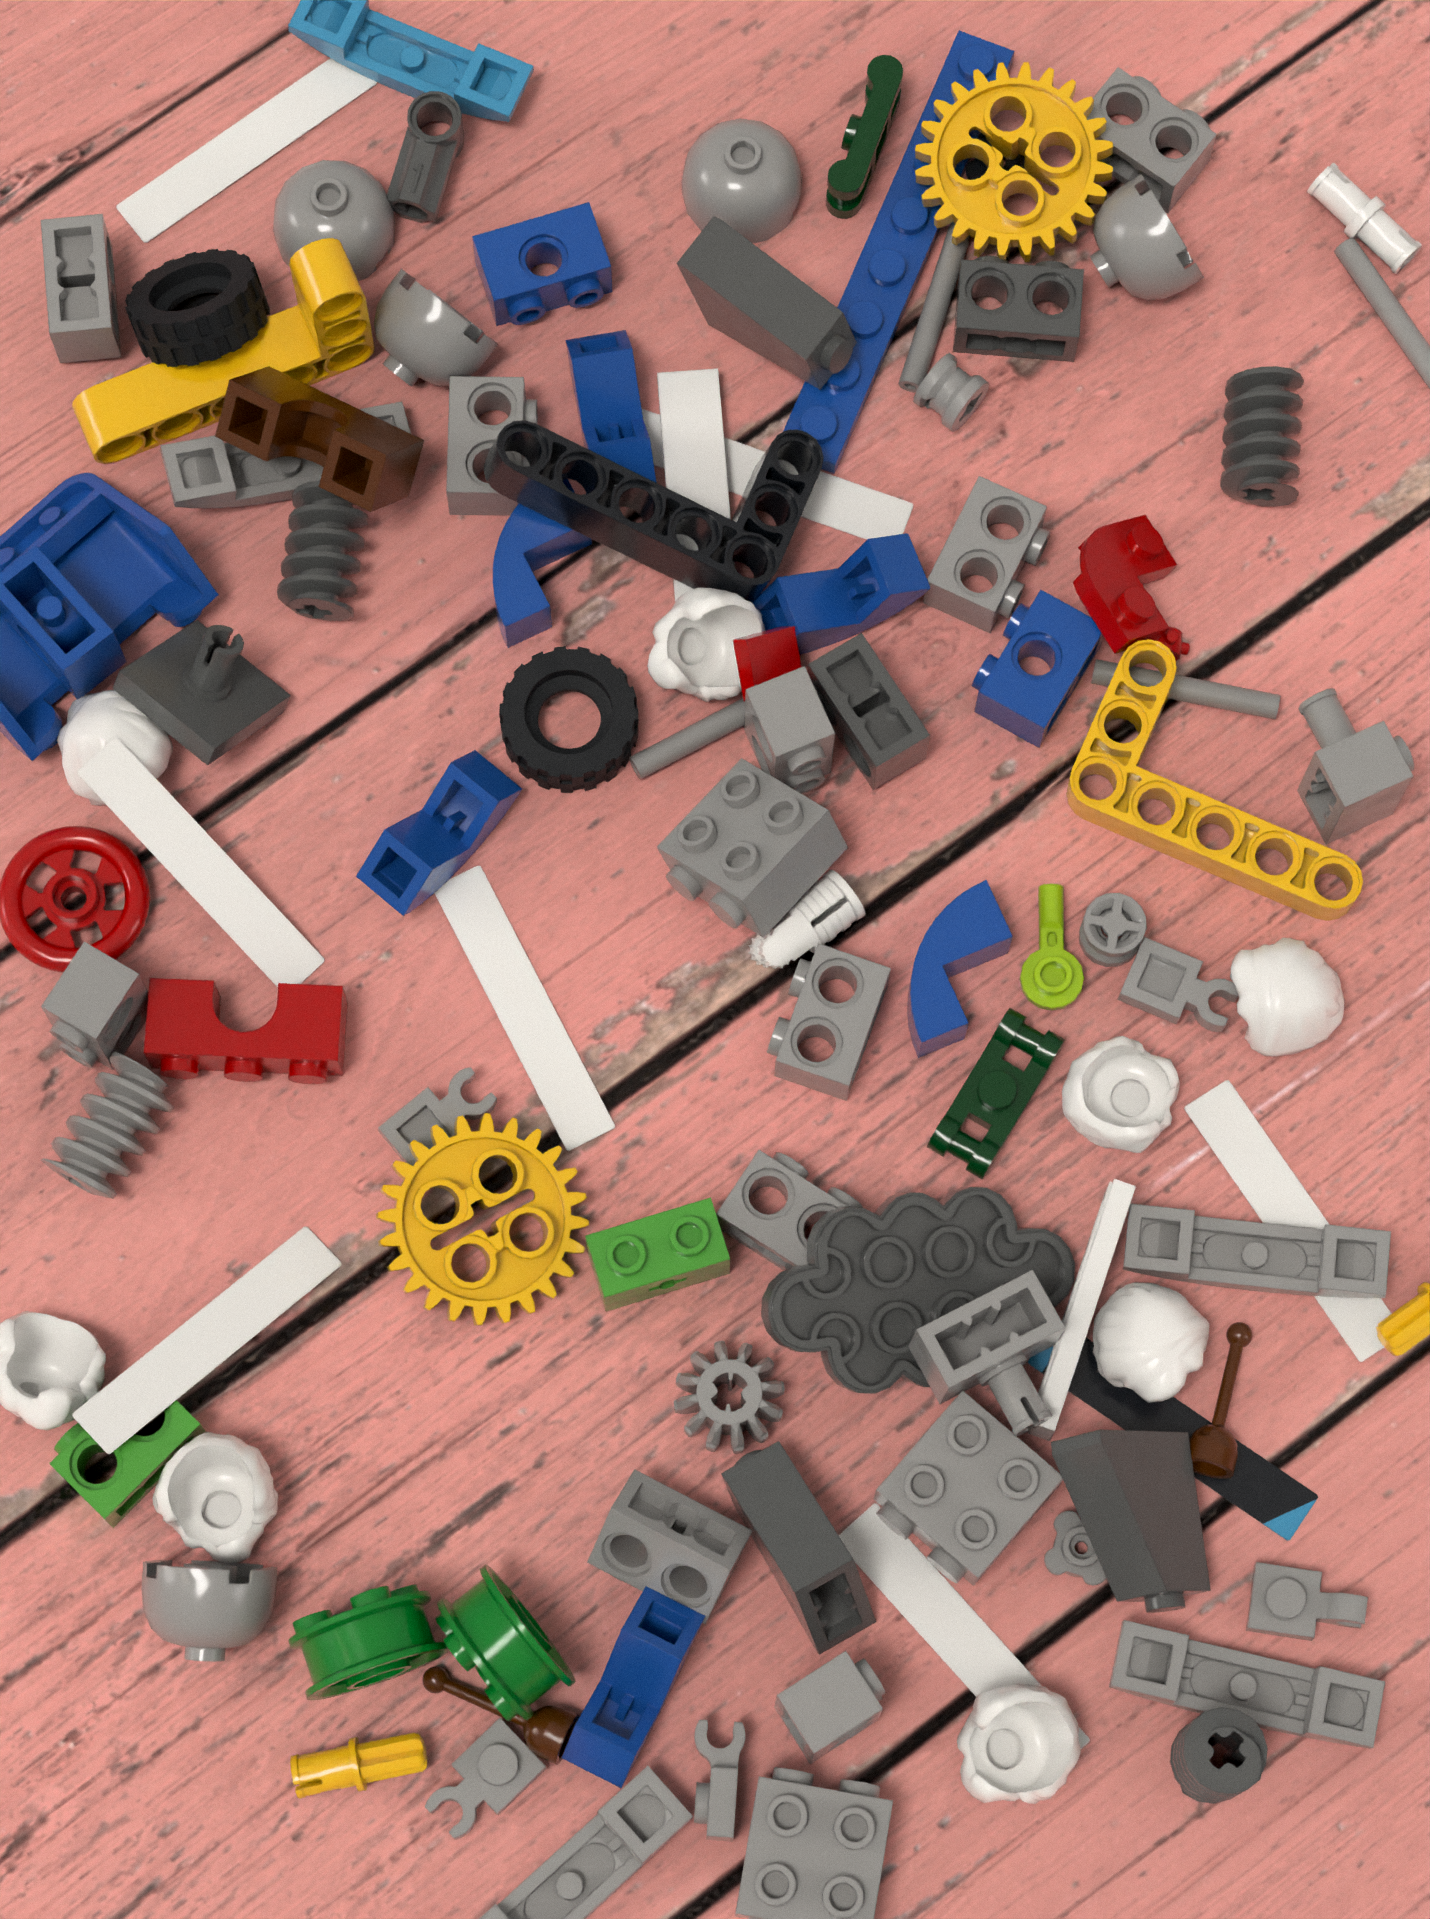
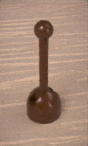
[1189,1322,1252,1479]
[422,1666,579,1765]

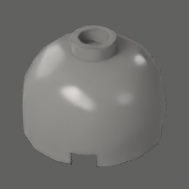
[682,118,802,243]
[273,160,395,281]
[1090,174,1204,300]
[374,269,498,386]
[141,1560,277,1662]

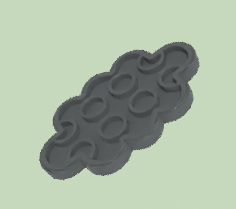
[761,1187,1075,1394]

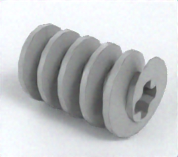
[41,1052,174,1199]

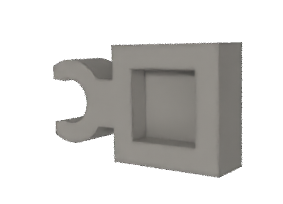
[1117,937,1238,1032]
[378,1067,497,1166]
[425,1718,547,1840]

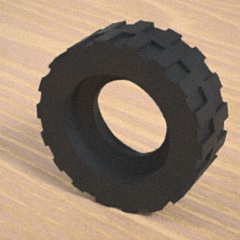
[125,249,270,367]
[499,646,639,793]

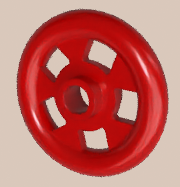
[0,826,150,973]

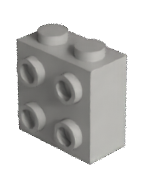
[657,758,848,938]
[873,1390,1063,1586]
[735,1767,893,1919]

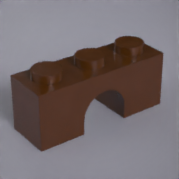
[215,366,424,512]

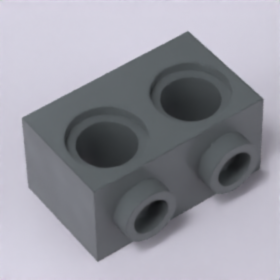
[953,256,1084,362]
[807,633,930,790]

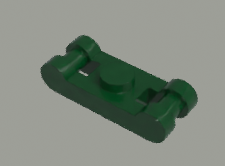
[826,55,903,219]
[927,1008,1065,1180]

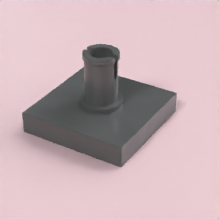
[113,620,291,766]

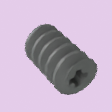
[1220,366,1304,507]
[277,480,369,621]
[1170,1707,1268,1804]

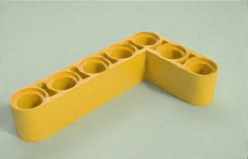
[72,238,375,464]
[1066,639,1363,921]

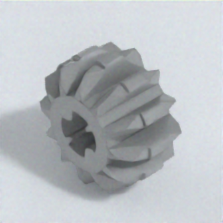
[674,1341,785,1454]

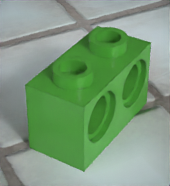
[49,1400,206,1528]

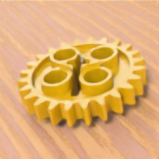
[915,62,1113,262]
[376,1113,589,1326]

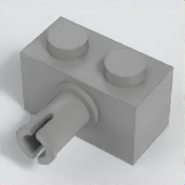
[1297,688,1414,845]
[908,1270,1065,1437]

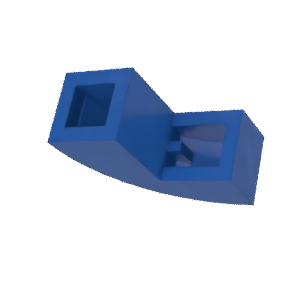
[565,330,657,483]
[493,479,592,648]
[752,533,931,655]
[356,750,522,916]
[907,880,1013,1058]
[562,1586,705,1788]

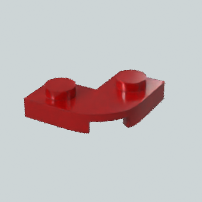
[1073,515,1177,654]

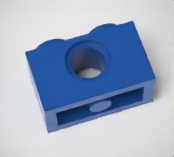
[472,202,612,326]
[0,545,127,700]
[972,590,1103,748]

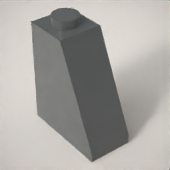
[677,216,857,390]
[1051,1430,1211,1613]
[721,1441,876,1655]

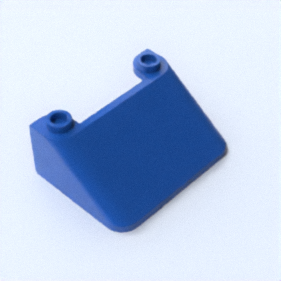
[0,473,218,761]

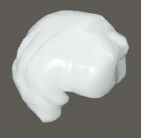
[647,588,766,702]
[57,690,173,806]
[1230,938,1344,1057]
[1062,1036,1180,1153]
[1093,1282,1209,1403]
[0,1311,106,1430]
[152,1432,278,1564]
[957,1683,1081,1804]

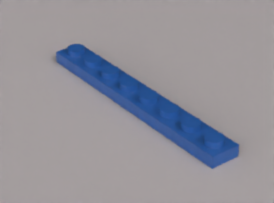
[783,30,1014,474]

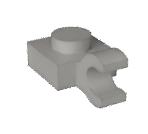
[1246,1562,1368,1641]
[694,1720,745,1842]

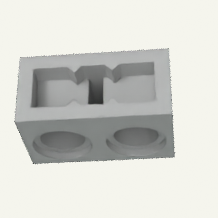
[1087,67,1217,214]
[41,214,121,363]
[446,376,538,516]
[923,476,1051,633]
[744,666,835,794]
[41,942,148,1070]
[767,943,891,1101]
[716,1150,863,1271]
[587,1469,753,1624]
[774,1651,886,1764]

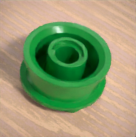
[435,1564,576,1721]
[288,1585,449,1701]

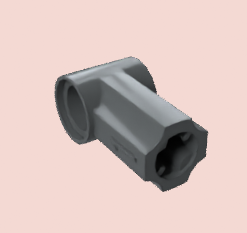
[387,91,464,223]

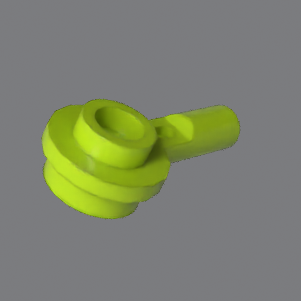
[1020,884,1084,1011]

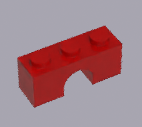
[144,978,348,1084]

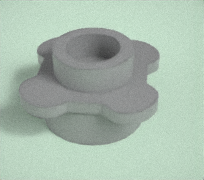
[1044,1511,1106,1586]

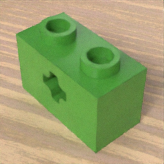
[585,1197,730,1312]

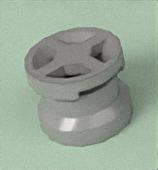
[913,353,990,432]
[1079,893,1147,967]

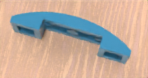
[288,0,534,122]

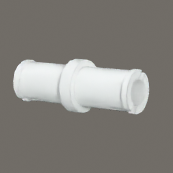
[1307,163,1423,274]

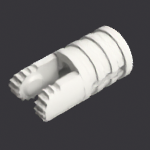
[748,870,865,969]

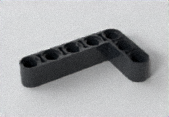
[483,420,824,603]

